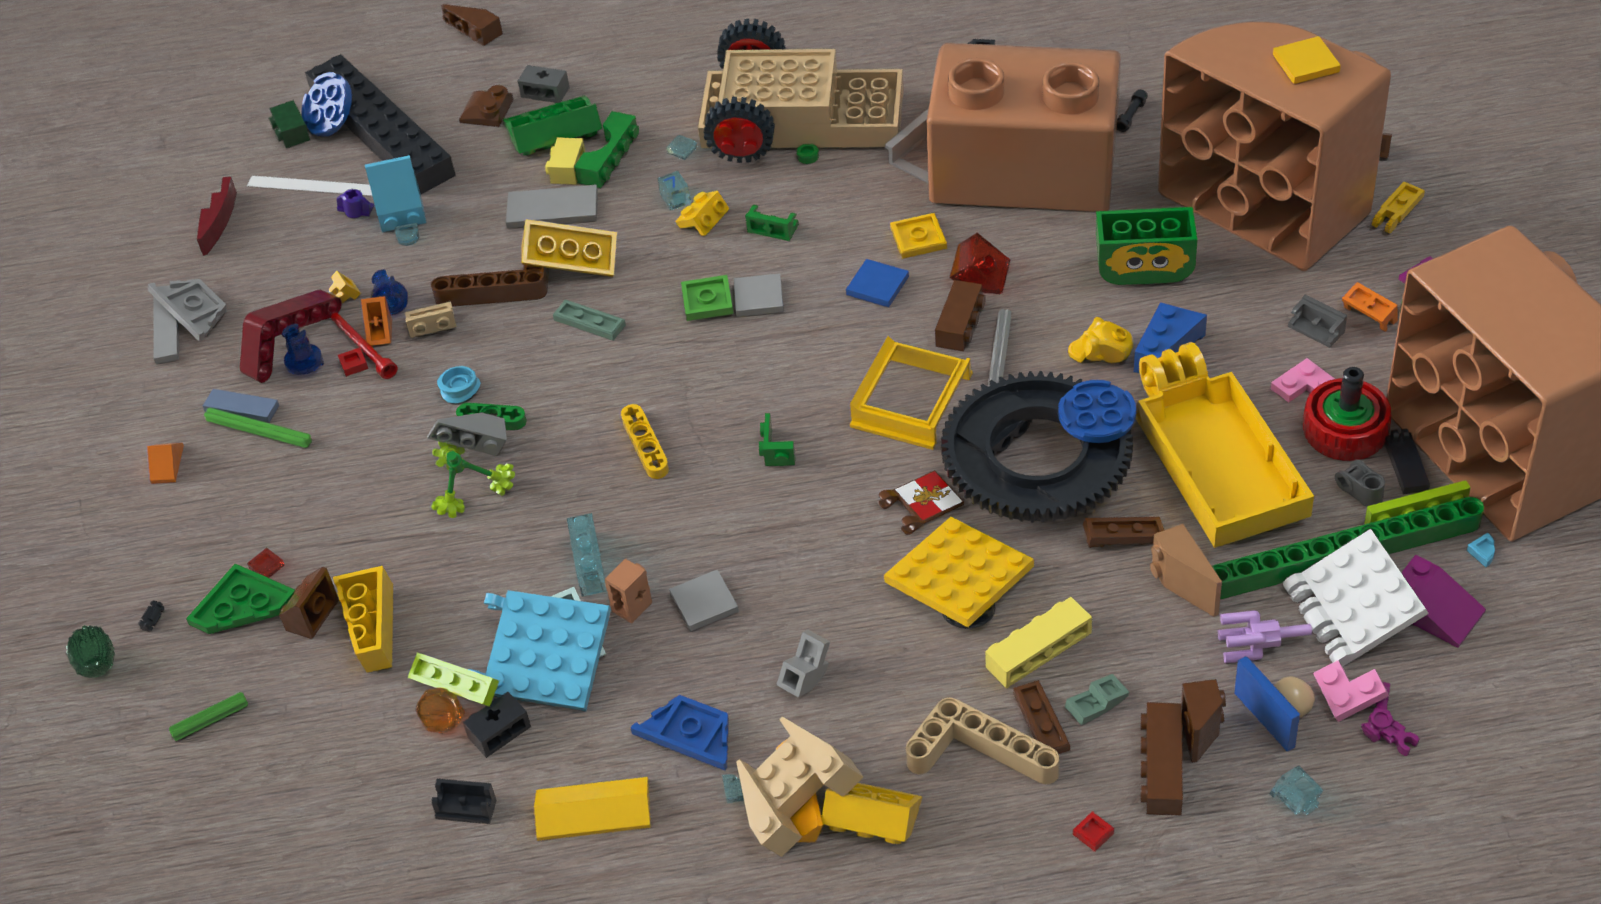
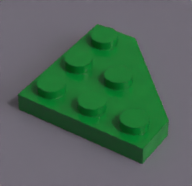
[186,564,295,634]

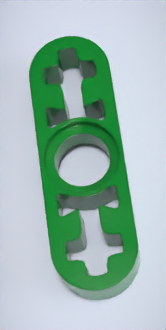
[456,403,527,430]

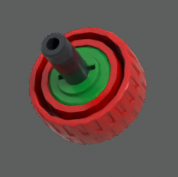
[1303,367,1392,461]

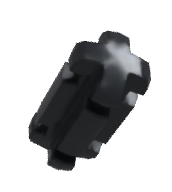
[138,600,165,632]

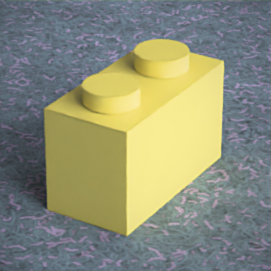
[545,138,585,185]

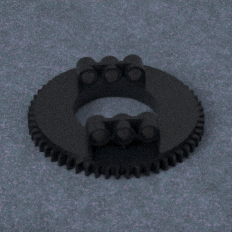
[941,371,1133,523]

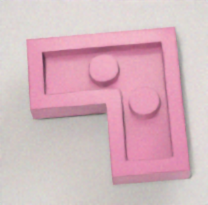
[1271,358,1335,403]
[1313,660,1389,722]

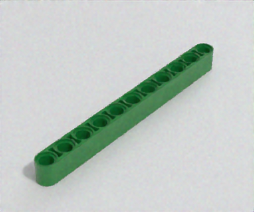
[1212,497,1484,599]

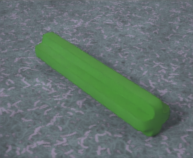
[169,692,248,741]

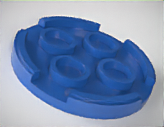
[302,72,352,137]
[1059,380,1136,443]

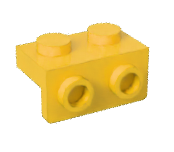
[675,191,729,236]

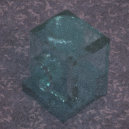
[1269,765,1324,815]

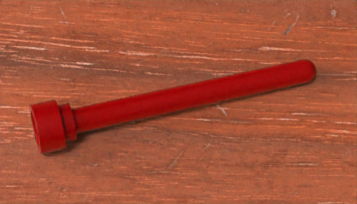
[331,312,398,379]

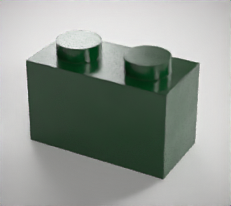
[268,100,311,149]

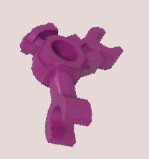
[1361,682,1420,756]

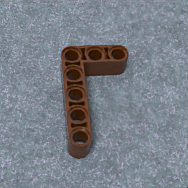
[431,265,549,307]

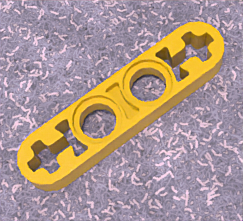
[621,404,669,479]

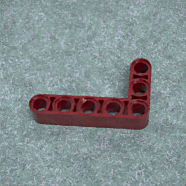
[240,289,342,383]

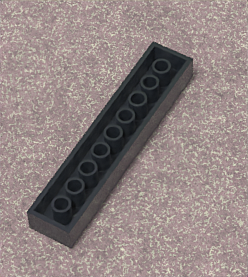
[305,54,456,195]

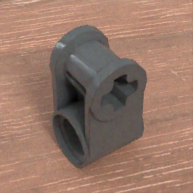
[1335,459,1385,507]

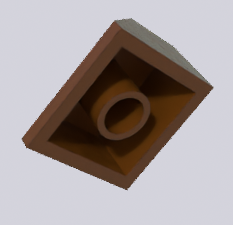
[279,567,339,639]
[1181,679,1226,763]

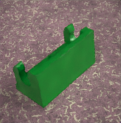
[745,205,799,241]

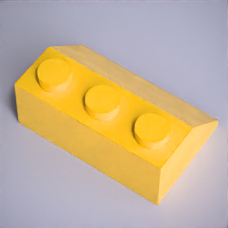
[822,783,922,844]

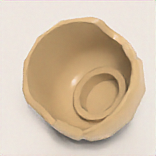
[1274,676,1315,717]

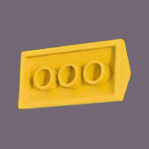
[521,219,617,277]
[534,777,651,841]

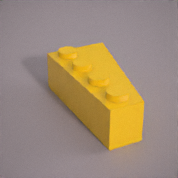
[333,566,393,673]

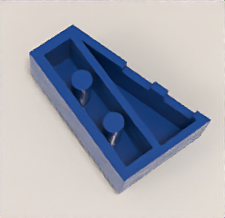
[1134,302,1207,374]

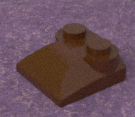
[459,85,514,127]

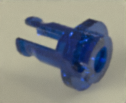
[371,269,408,315]
[282,324,324,375]

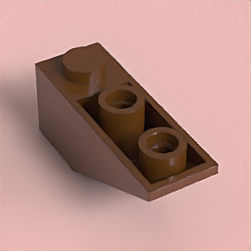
[441,4,503,46]

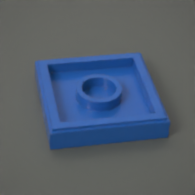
[846,259,909,307]

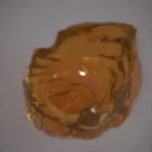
[415,687,465,734]

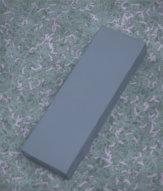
[203,389,279,423]

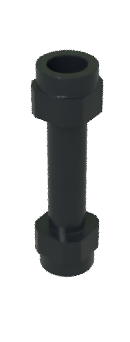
[1116,89,1148,132]

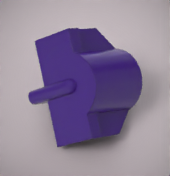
[336,189,374,218]

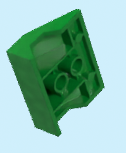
[503,95,603,155]

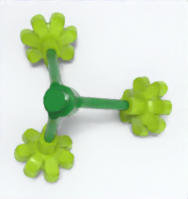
[431,441,515,518]

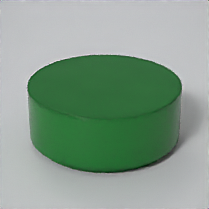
[796,144,819,164]

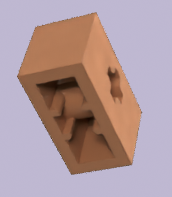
[604,558,652,624]

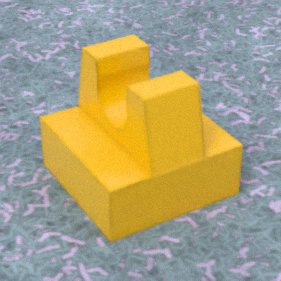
[329,271,361,303]

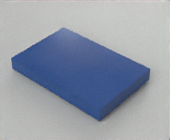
[1234,656,1300,752]

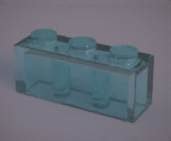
[567,513,607,596]

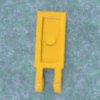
[1372,181,1425,233]

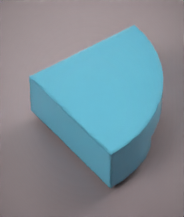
[1467,532,1495,567]

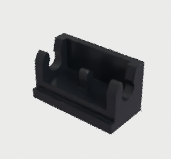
[432,778,497,824]

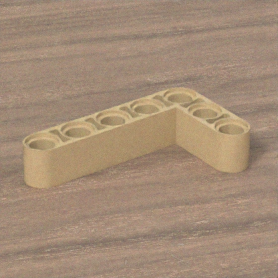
[906,698,1059,784]

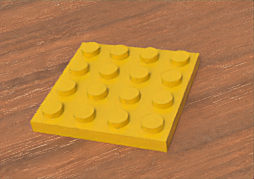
[884,517,1034,627]

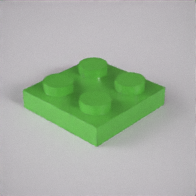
[681,275,734,321]

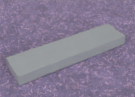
[153,296,179,364]

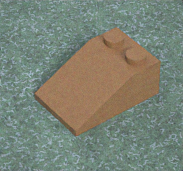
[1150,524,1222,617]

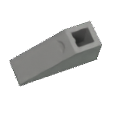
[427,413,507,456]

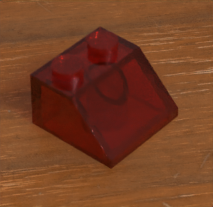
[950,232,1011,294]

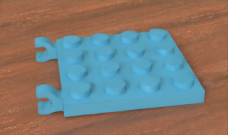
[468,590,611,711]

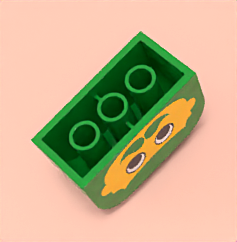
[1096,207,1198,285]

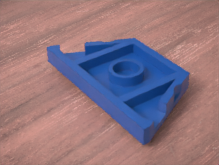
[631,695,729,770]

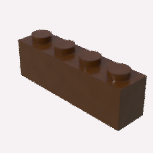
[1141,702,1183,816]

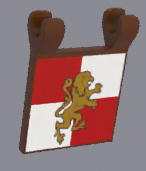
[878,470,964,535]

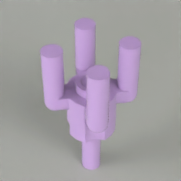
[1218,610,1312,663]

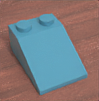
[365,155,426,232]

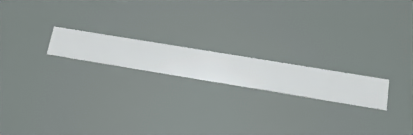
[247,176,372,196]

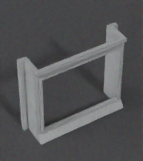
[885,108,929,183]

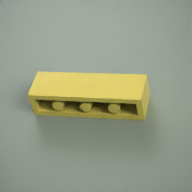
[985,597,1092,689]

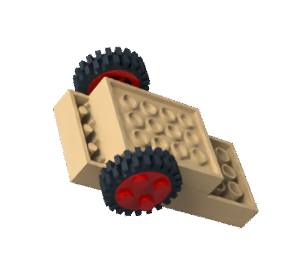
[698,19,904,163]

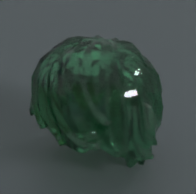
[65,625,115,678]

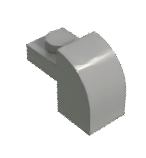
[777,630,830,697]

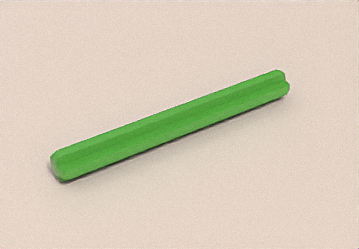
[204,407,312,448]

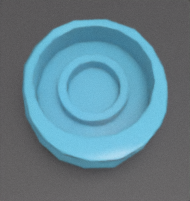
[437,366,481,404]

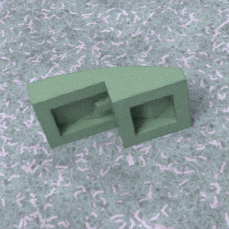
[1065,674,1129,725]

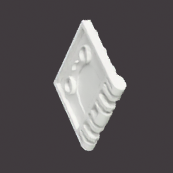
[1283,529,1429,667]

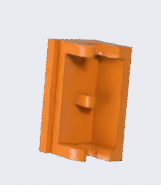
[1342,282,1398,332]

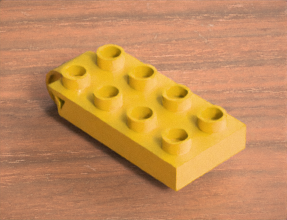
[1136,342,1314,548]

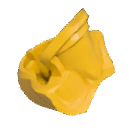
[1068,317,1134,363]

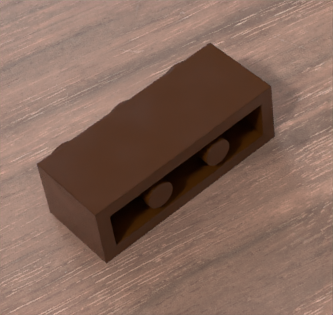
[935,280,986,352]

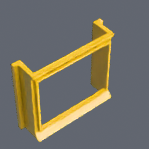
[850,336,973,450]

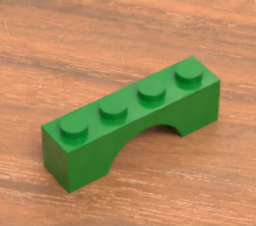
[574,111,639,188]

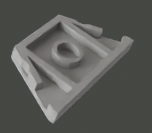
[148,279,226,341]

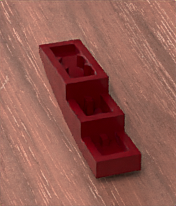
[197,176,237,256]

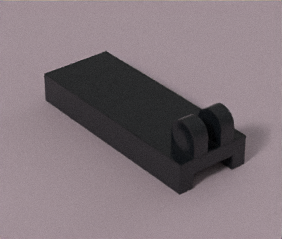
[1385,428,1430,494]

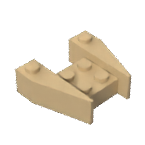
[737,717,863,857]

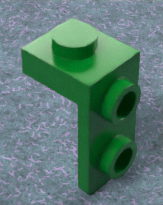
[759,413,796,466]

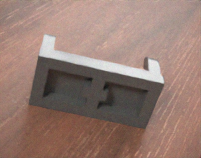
[1288,294,1347,348]

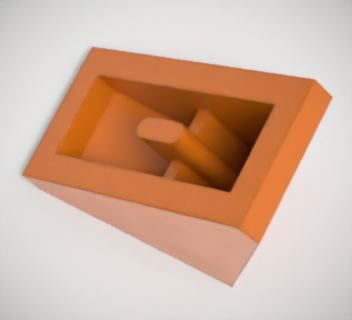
[361,296,392,346]
[147,442,184,484]

